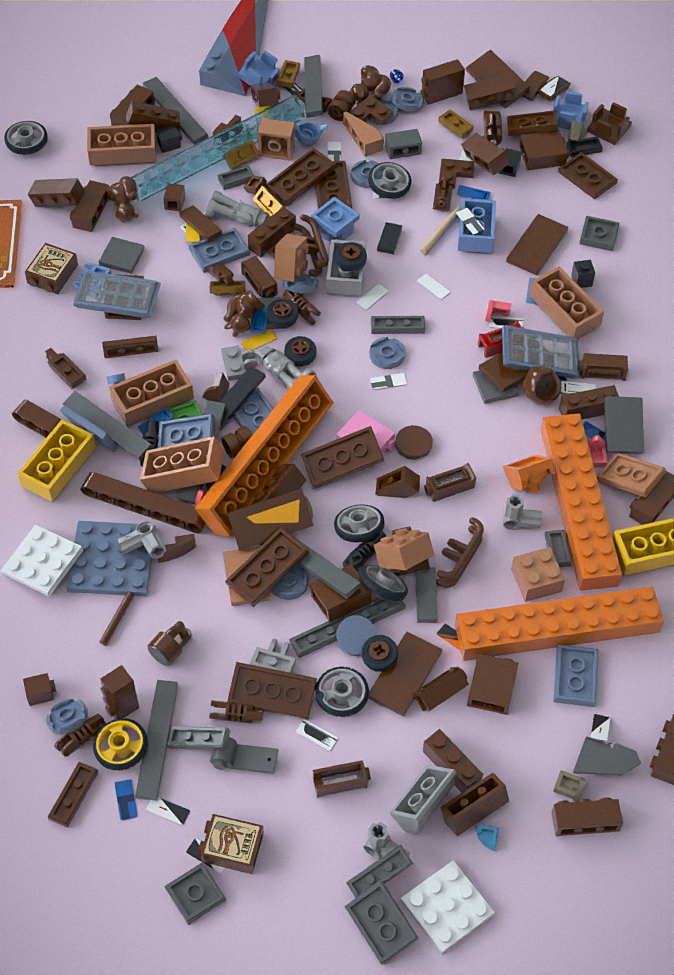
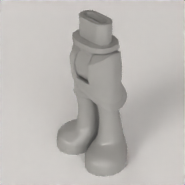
[205,190,268,226]
[257,346,316,391]

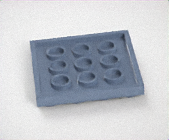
[67,521,156,597]

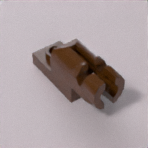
[483,111,502,145]

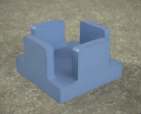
[237,51,280,85]
[553,91,589,130]
[311,197,360,242]

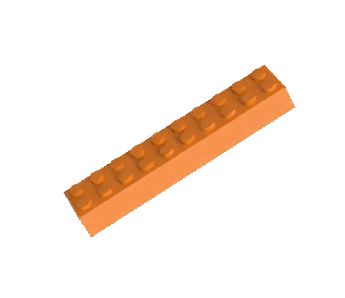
[195,375,334,537]
[541,413,622,591]
[455,586,664,661]

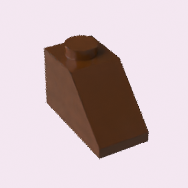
[375,466,420,498]

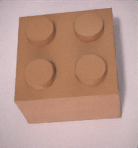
[258,118,295,161]
[274,233,309,282]
[374,528,435,570]
[511,547,565,602]

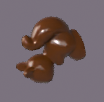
[349,65,391,104]
[106,176,139,222]
[223,290,265,337]

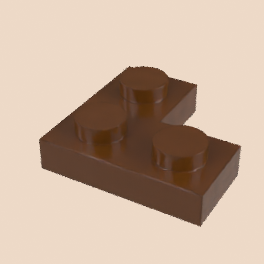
[349,95,394,125]
[438,158,475,189]

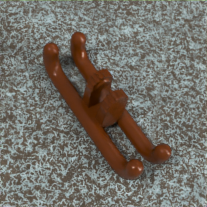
[293,214,329,277]
[436,517,484,588]

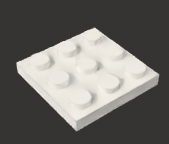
[1,525,83,597]
[400,861,495,955]

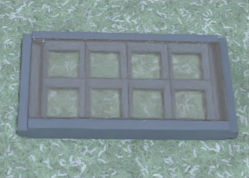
[73,271,161,318]
[502,326,580,378]

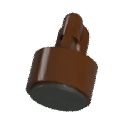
[147,621,192,666]

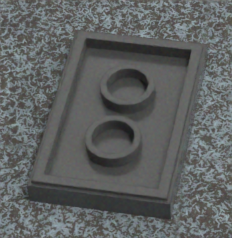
[604,396,644,454]
[344,881,420,965]

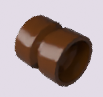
[327,90,356,121]
[221,426,253,459]

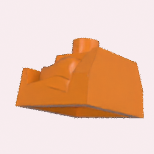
[503,455,555,493]

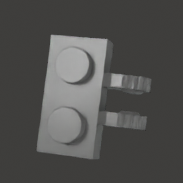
[221,345,258,381]
[250,638,296,673]

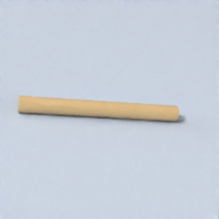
[420,206,461,254]

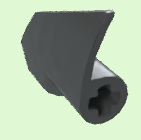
[573,736,641,776]

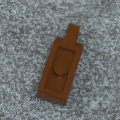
[45,348,87,389]

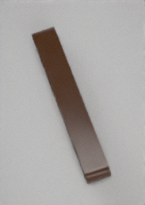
[80,472,206,534]

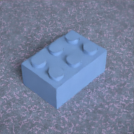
[458,198,496,253]

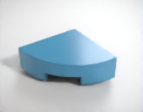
[477,823,499,851]

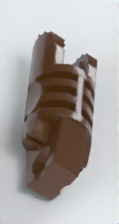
[207,262,234,285]
[283,290,321,326]
[209,700,264,724]
[54,713,106,757]

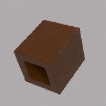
[163,183,186,212]
[23,673,56,706]

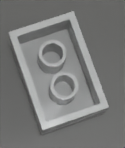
[326,239,366,296]

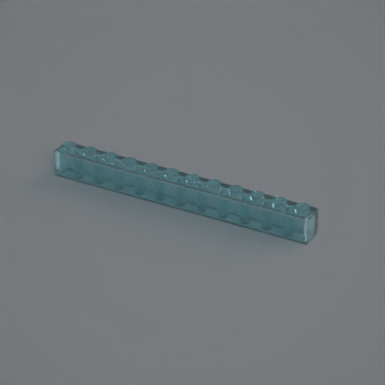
[131,95,305,202]

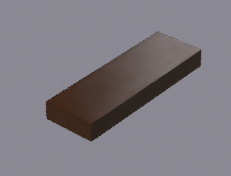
[179,205,223,242]
[102,335,159,358]
[48,762,98,828]

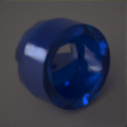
[389,69,404,83]

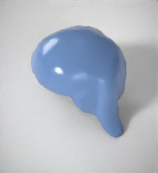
[295,122,328,145]

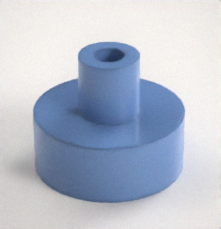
[106,373,126,385]

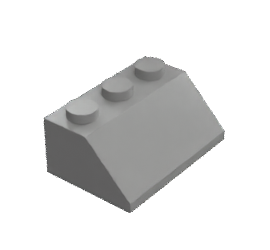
[389,765,456,834]

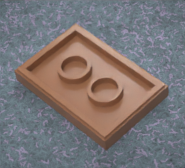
[597,453,666,498]
[223,546,271,606]

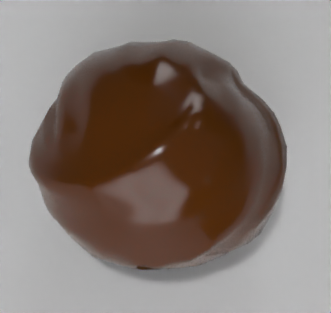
[523,366,562,405]

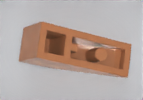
[343,112,384,156]

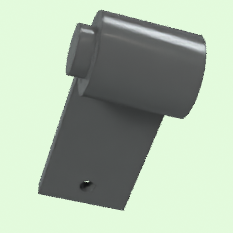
[210,737,279,774]

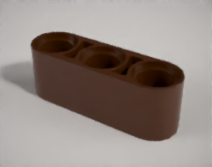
[12,399,61,438]

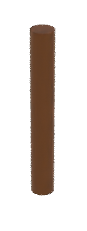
[99,592,134,646]

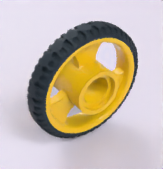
[93,718,148,771]

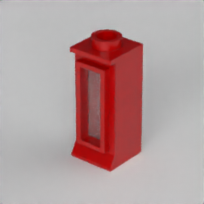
[478,321,525,358]

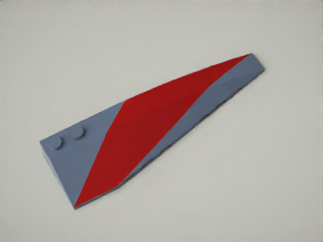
[199,0,268,96]

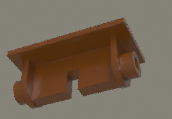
[433,177,453,211]

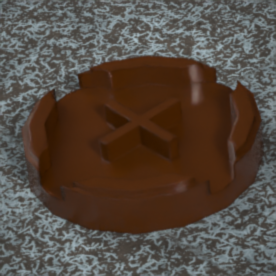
[395,425,433,460]

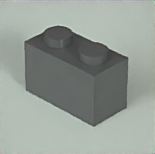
[385,129,422,159]

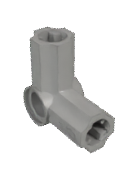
[503,494,542,530]
[117,521,166,559]
[363,822,410,858]

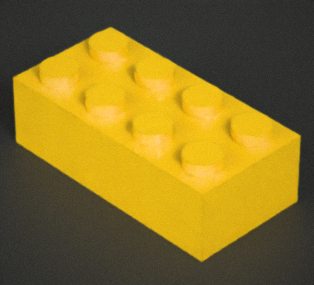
[17,419,96,502]
[612,518,674,576]

